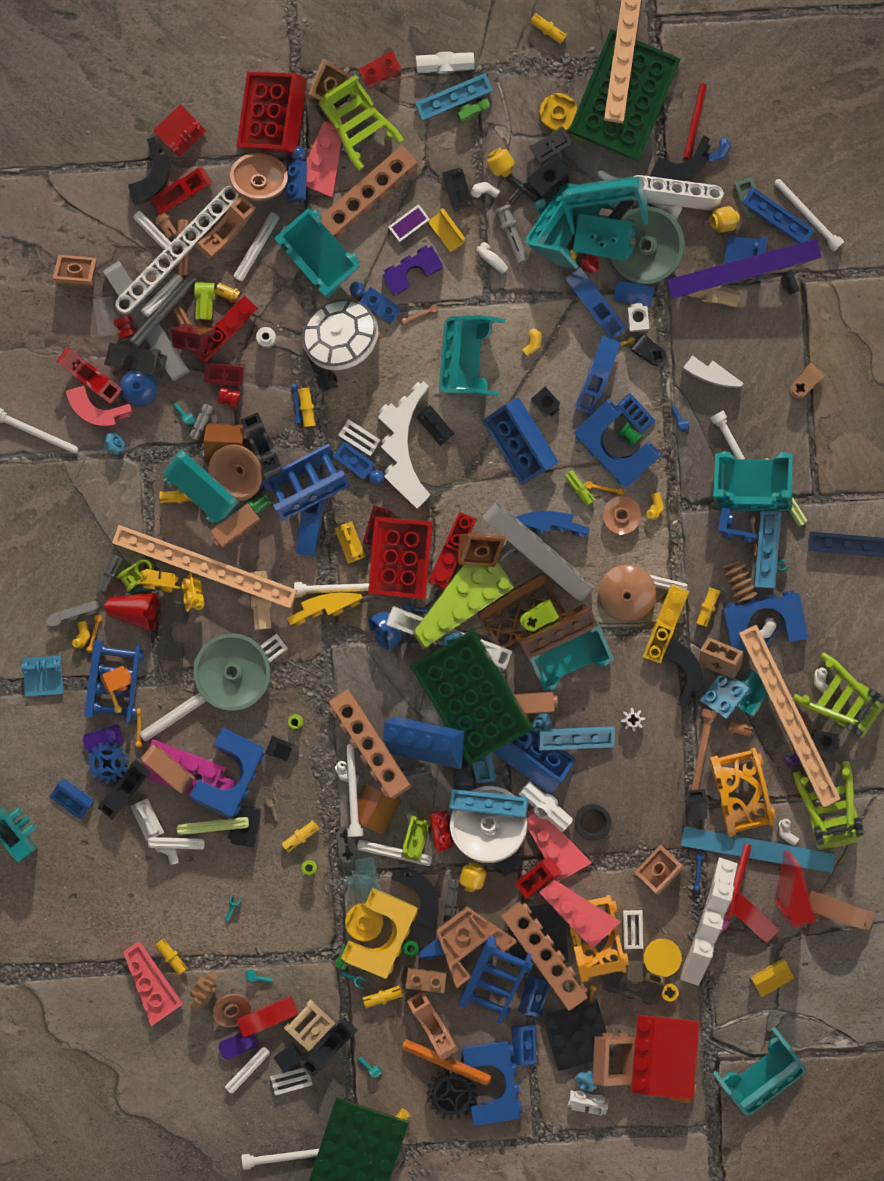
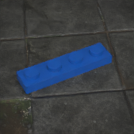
[741,187,814,244]

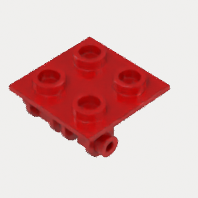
[153,104,207,158]
[429,810,454,853]

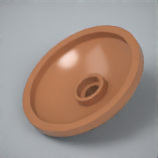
[230,153,288,201]
[208,445,263,501]
[598,564,656,621]

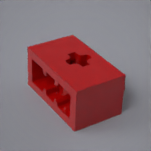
[358,51,402,90]
[515,857,562,899]

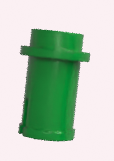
[403,940,419,956]
[335,944,349,970]

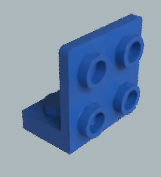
[724,236,767,279]
[718,508,757,543]

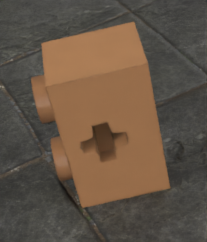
[699,637,743,679]
[406,967,446,993]

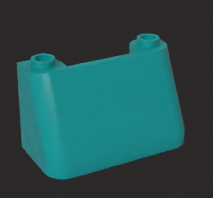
[274,208,360,299]
[714,451,793,511]
[529,614,614,692]

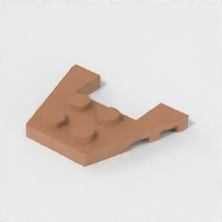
[436,907,517,988]

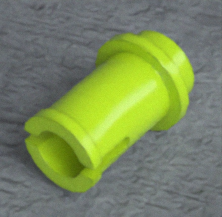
[288,714,303,729]
[301,860,317,876]

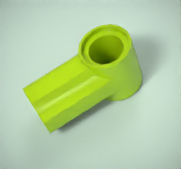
[195,282,215,321]

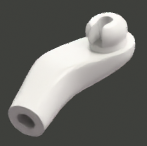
[476,242,508,274]

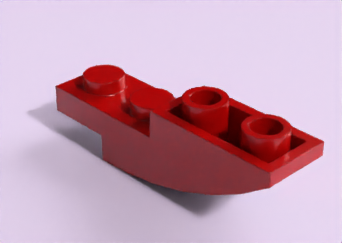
[192,295,259,364]
[428,511,477,590]

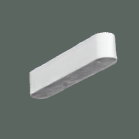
[633,175,724,211]

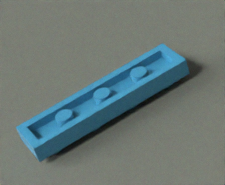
[415,73,493,121]
[755,511,781,589]
[538,727,615,750]
[449,789,528,818]

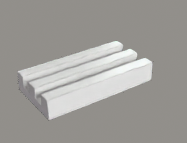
[338,419,381,456]
[260,633,288,662]
[623,910,643,949]
[270,1067,313,1095]

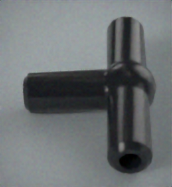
[505,174,539,204]

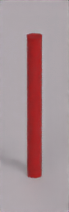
[683,83,707,159]
[724,844,752,919]

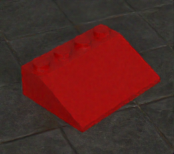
[236,71,307,154]
[368,517,433,599]
[775,850,816,927]
[631,1015,700,1099]

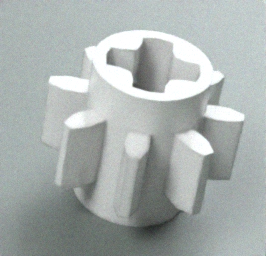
[621,708,645,732]

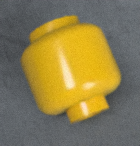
[487,147,515,178]
[710,206,740,233]
[459,862,486,892]

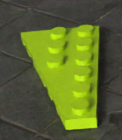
[413,561,515,649]

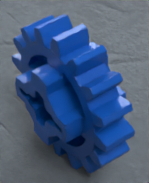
[87,742,129,783]

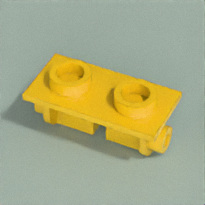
[334,522,366,564]
[137,569,180,592]
[181,572,204,612]

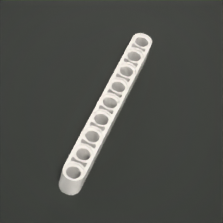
[115,186,239,315]

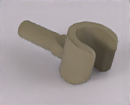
[265,793,278,821]

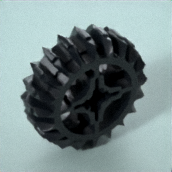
[426,1068,478,1120]

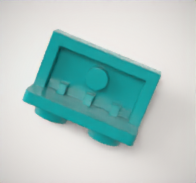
[737,669,768,717]

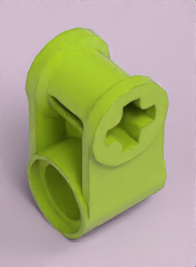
[117,560,154,592]
[520,600,559,631]

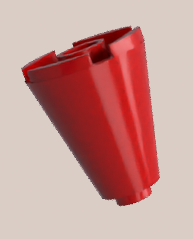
[104,593,160,631]

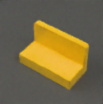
[428,208,466,253]
[750,958,794,997]

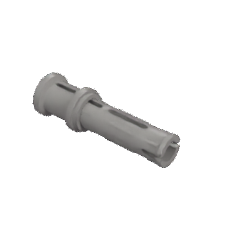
[494,204,529,263]

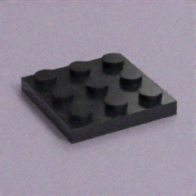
[506,904,569,966]
[542,999,613,1071]

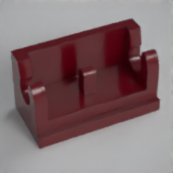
[171,324,215,353]
[204,361,246,386]
[363,505,392,545]

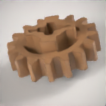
[189,970,218,1011]

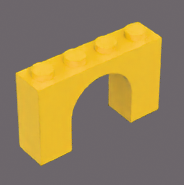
[341,888,418,979]

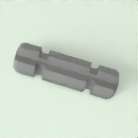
[190,404,213,440]

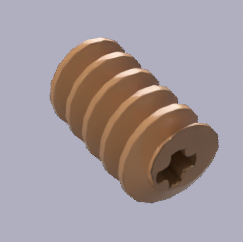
[722,561,757,603]

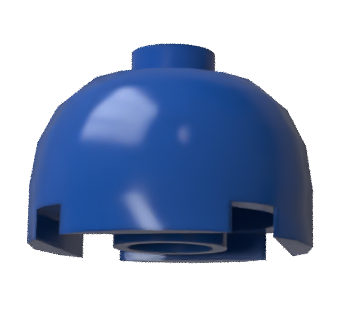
[120,369,158,407]
[367,611,404,650]

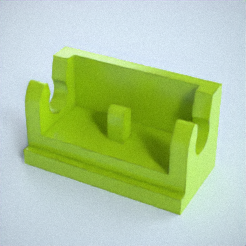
[401,816,429,862]

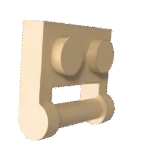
[284,999,335,1051]

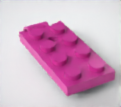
[144,739,237,795]

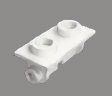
[130,798,164,841]
[568,1090,608,1116]

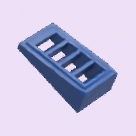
[616,393,656,434]

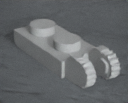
[46,600,100,627]

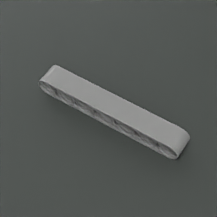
[103,261,190,382]
[483,502,595,602]

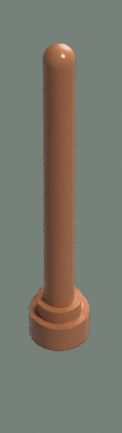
[691,708,717,790]

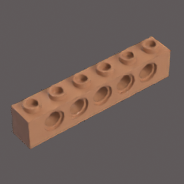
[320,145,418,239]
[329,689,412,800]
[501,901,588,1011]

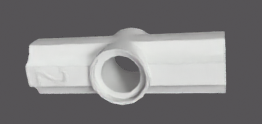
[416,52,474,74]
[519,781,573,832]

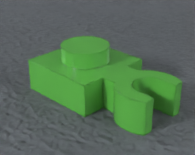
[458,98,490,123]

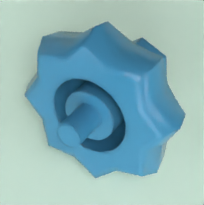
[104,432,125,455]
[532,712,553,734]
[574,1071,597,1093]

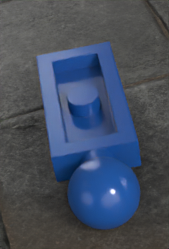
[286,146,307,202]
[350,281,402,325]
[333,441,384,485]

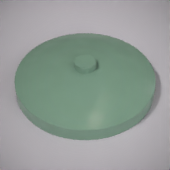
[611,207,685,284]
[194,633,271,711]

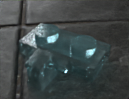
[343,856,381,898]

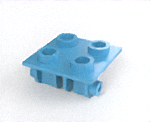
[22,656,64,696]
[700,674,750,719]

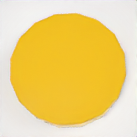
[539,93,577,131]
[345,903,383,942]
[643,938,682,977]

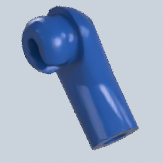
[707,138,731,163]

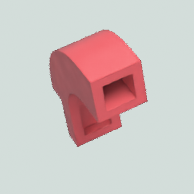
[66,386,134,427]

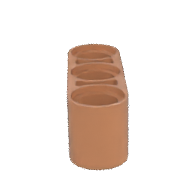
[141,743,195,794]

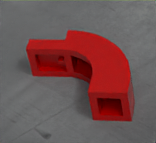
[56,346,122,404]

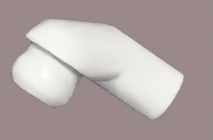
[471,182,501,198]
[759,617,777,639]
[814,668,829,694]
[335,761,359,785]
[778,819,799,846]
[155,848,179,865]

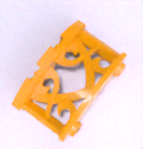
[710,748,776,837]
[569,895,629,982]

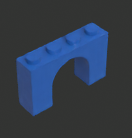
[573,399,662,488]
[722,590,809,652]
[188,728,265,819]
[462,1040,523,1126]

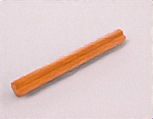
[402,1039,491,1086]

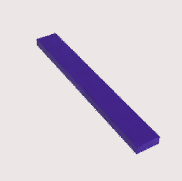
[667,239,822,299]

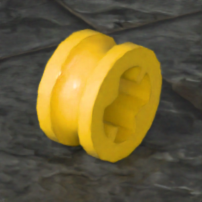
[661,983,679,1002]

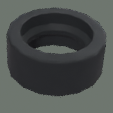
[575,804,612,841]

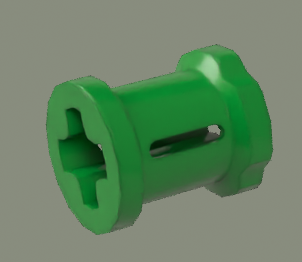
[617,423,642,448]
[248,491,274,516]

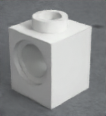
[627,303,649,333]

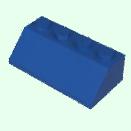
[482,397,559,485]
[383,716,464,769]
[493,730,576,795]

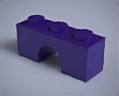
[382,246,443,297]

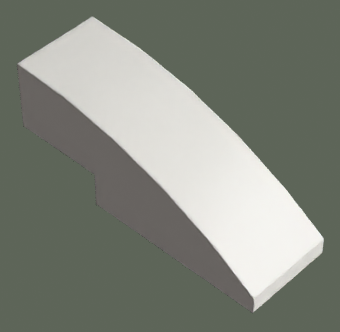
[682,355,743,388]

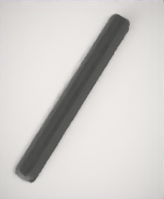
[130,274,197,347]

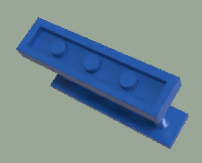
[262,443,350,521]
[84,640,144,722]
[458,935,533,1024]

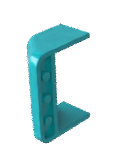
[562,177,648,235]
[526,183,616,269]
[439,315,505,396]
[162,449,242,525]
[713,1026,806,1115]

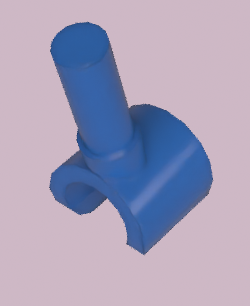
[671,406,690,431]
[402,602,430,613]

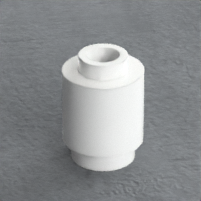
[256,327,277,348]

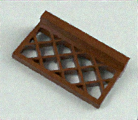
[477,572,566,648]
[515,604,598,659]

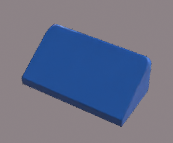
[613,280,655,308]
[50,778,94,819]
[518,975,550,1018]
[512,1025,536,1066]

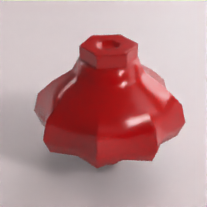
[579,253,600,273]

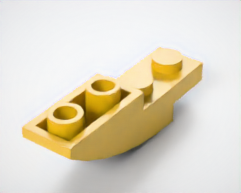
[643,584,689,664]
[287,593,363,627]

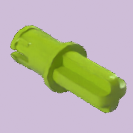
[564,470,595,507]

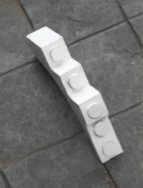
[378,381,431,509]
[386,607,512,669]
[680,857,737,986]

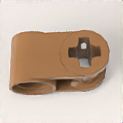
[789,363,825,399]

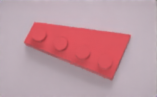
[306,118,346,199]
[526,807,592,882]
[539,878,620,948]
[123,940,183,1026]

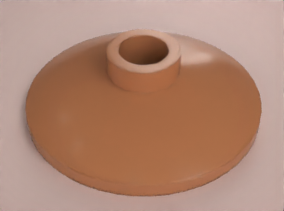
[603,496,641,534]
[213,994,251,1027]

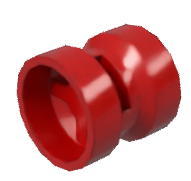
[113,315,136,340]
[217,386,241,409]

